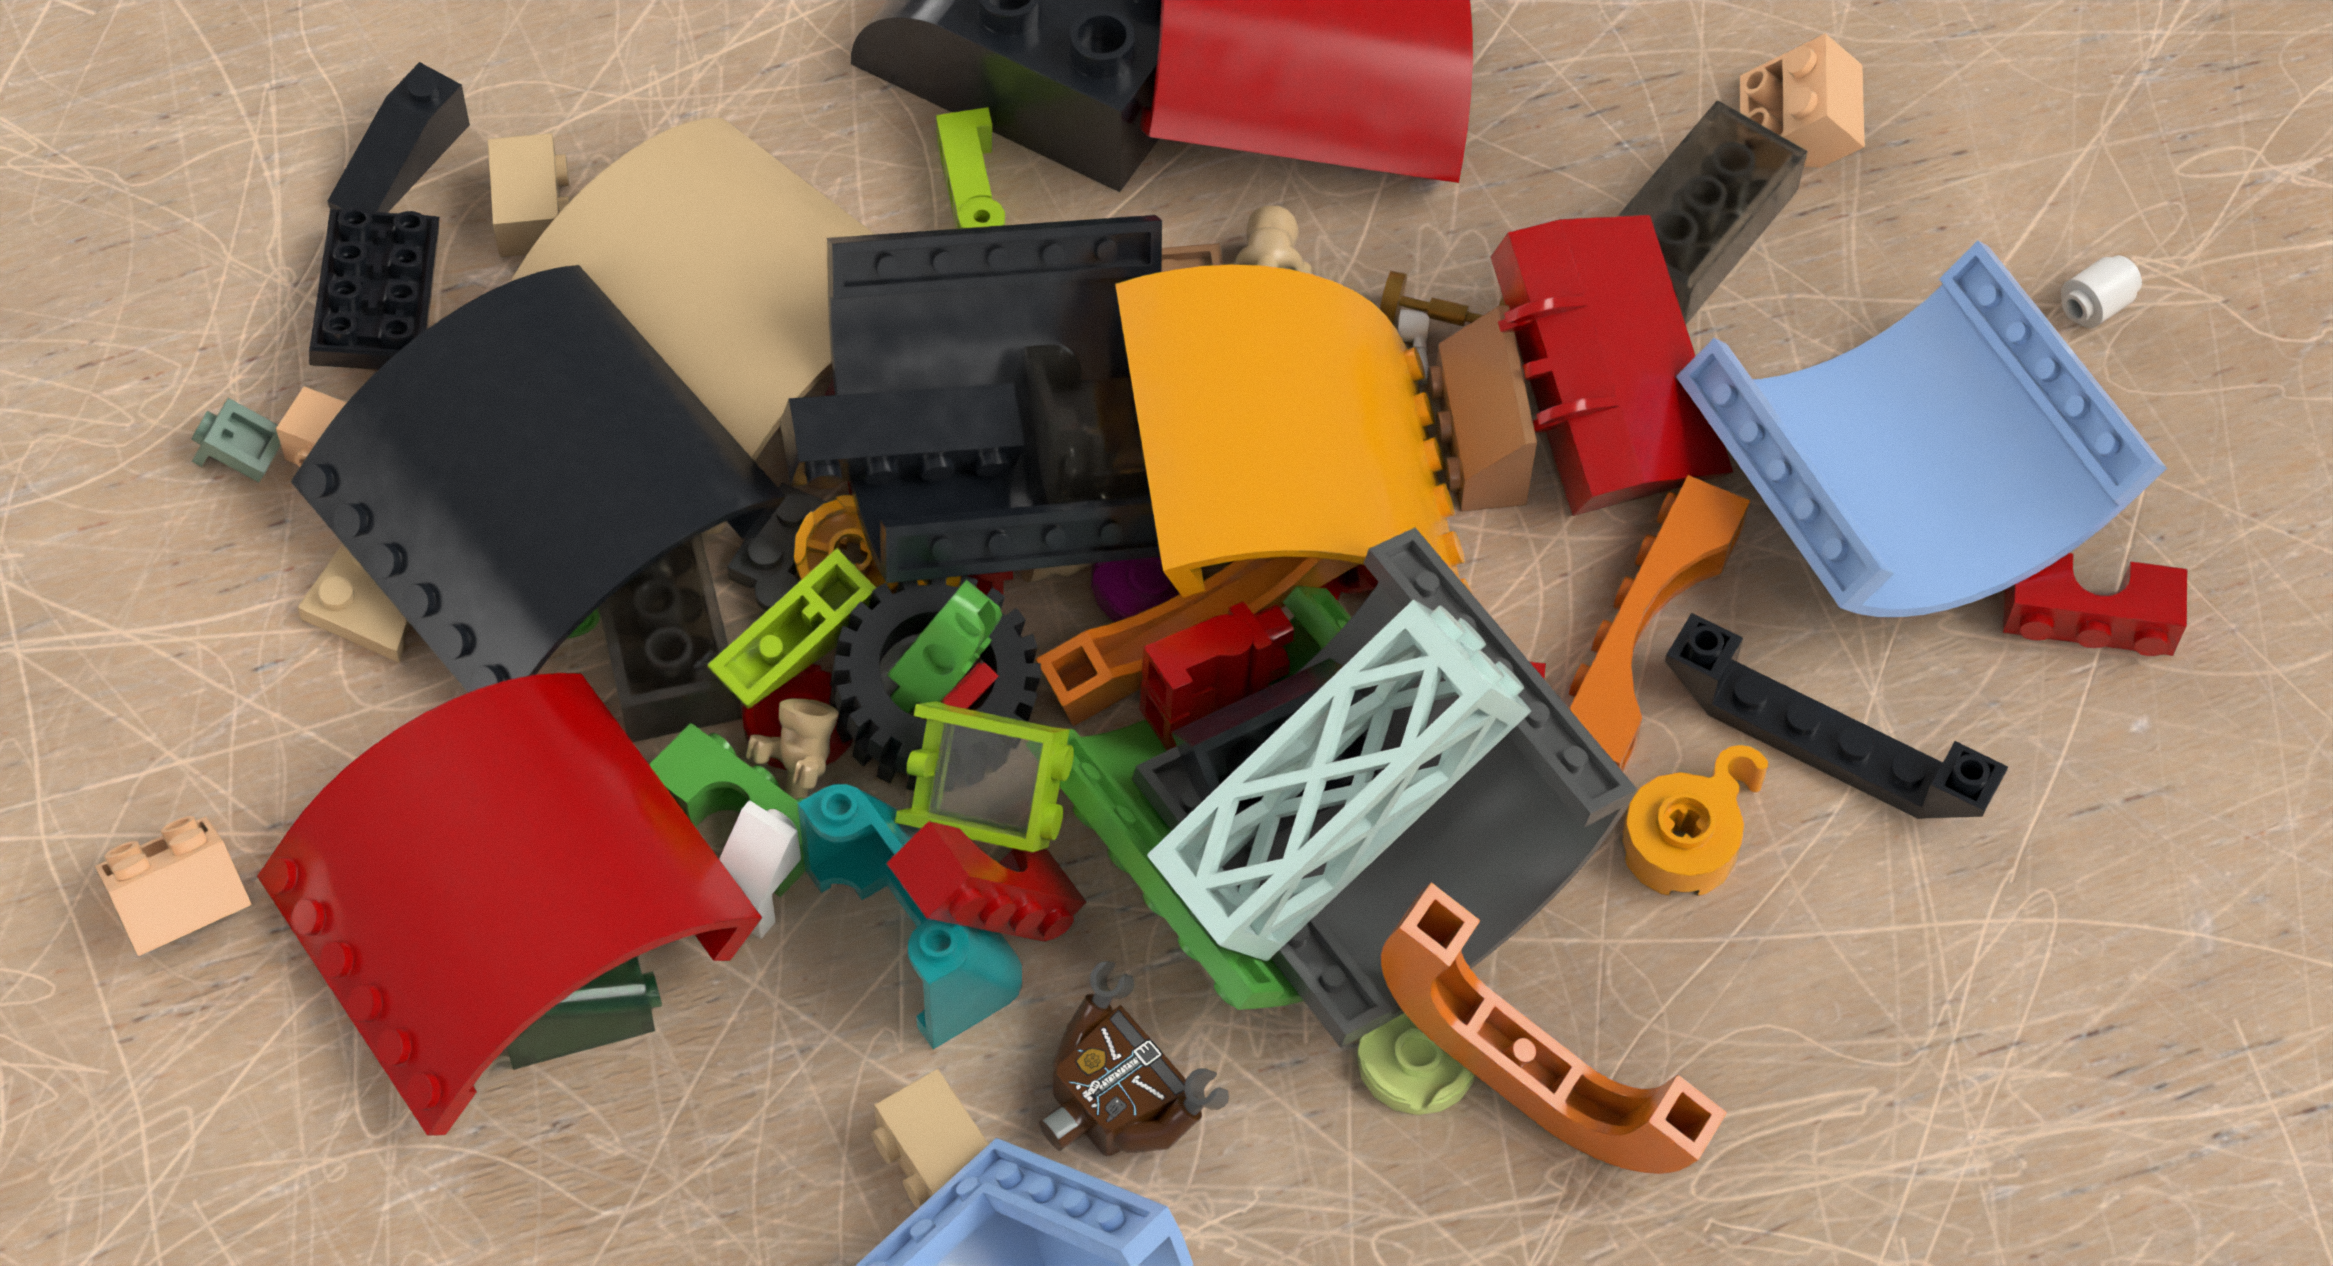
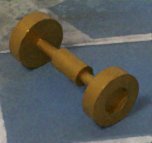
[1380,270,1505,327]

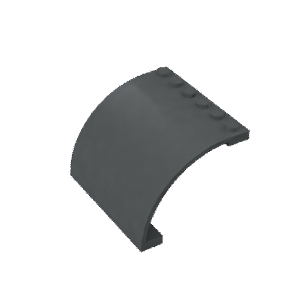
[1132,527,1637,1048]

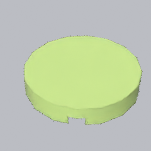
[1357,1013,1475,1115]

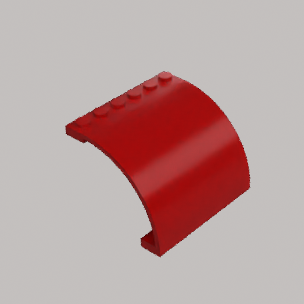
[1139,0,1473,183]
[257,672,762,1136]

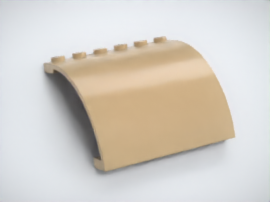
[510,117,874,535]

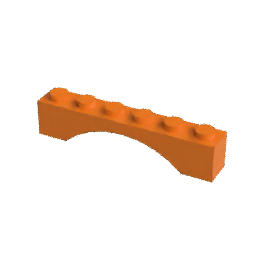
[1569,475,1751,772]
[1036,557,1359,727]

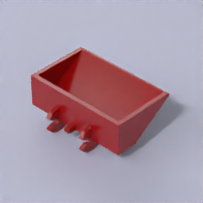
[1490,215,1733,516]

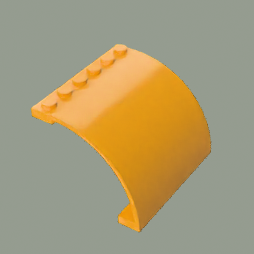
[1115,264,1472,598]

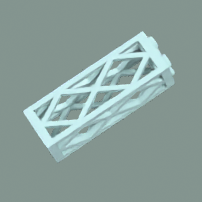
[1147,599,1531,961]

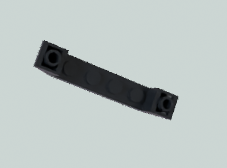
[1665,613,2008,819]

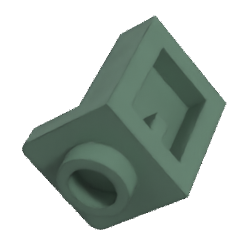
[191,398,281,483]

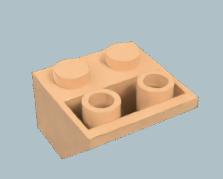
[1740,33,1865,168]
[95,816,252,956]

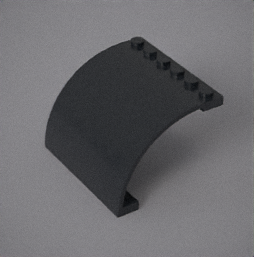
[827,215,1162,583]
[291,265,786,693]

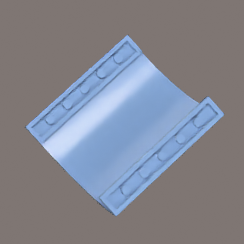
[1676,240,2167,617]

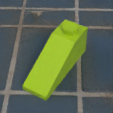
[707,548,876,709]

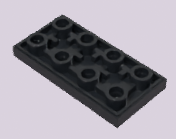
[309,207,440,370]

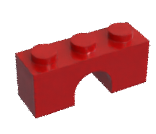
[2003,553,2188,656]

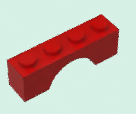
[887,821,1087,942]

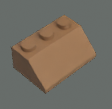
[1427,305,1537,512]

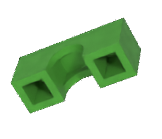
[649,723,805,897]

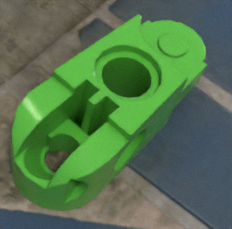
[887,579,1002,713]

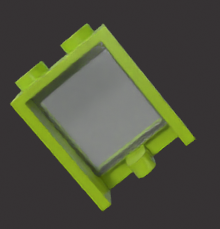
[895,701,1074,852]

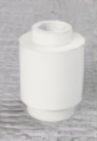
[2061,255,2142,328]

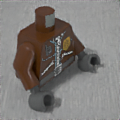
[1039,961,1229,1156]

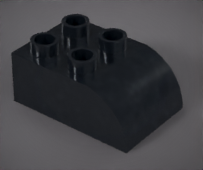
[851,0,1161,192]

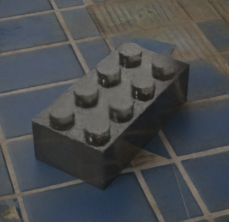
[1618,100,1808,324]
[598,534,743,742]

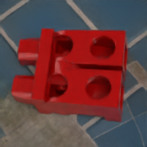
[1139,601,1294,751]

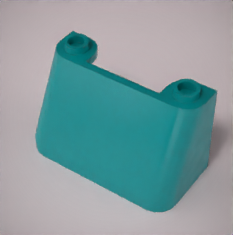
[798,784,1022,1050]

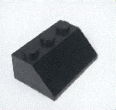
[1171,658,1385,851]

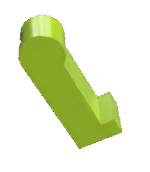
[936,107,1005,229]

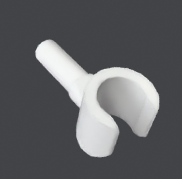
[1398,309,1429,385]

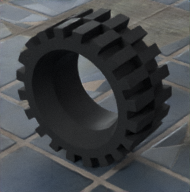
[829,576,1041,792]

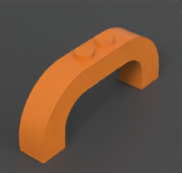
[1381,882,1727,1174]

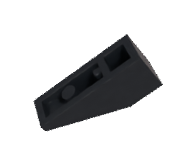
[327,62,470,213]

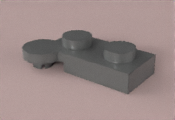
[727,482,827,611]

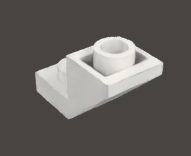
[719,800,801,939]

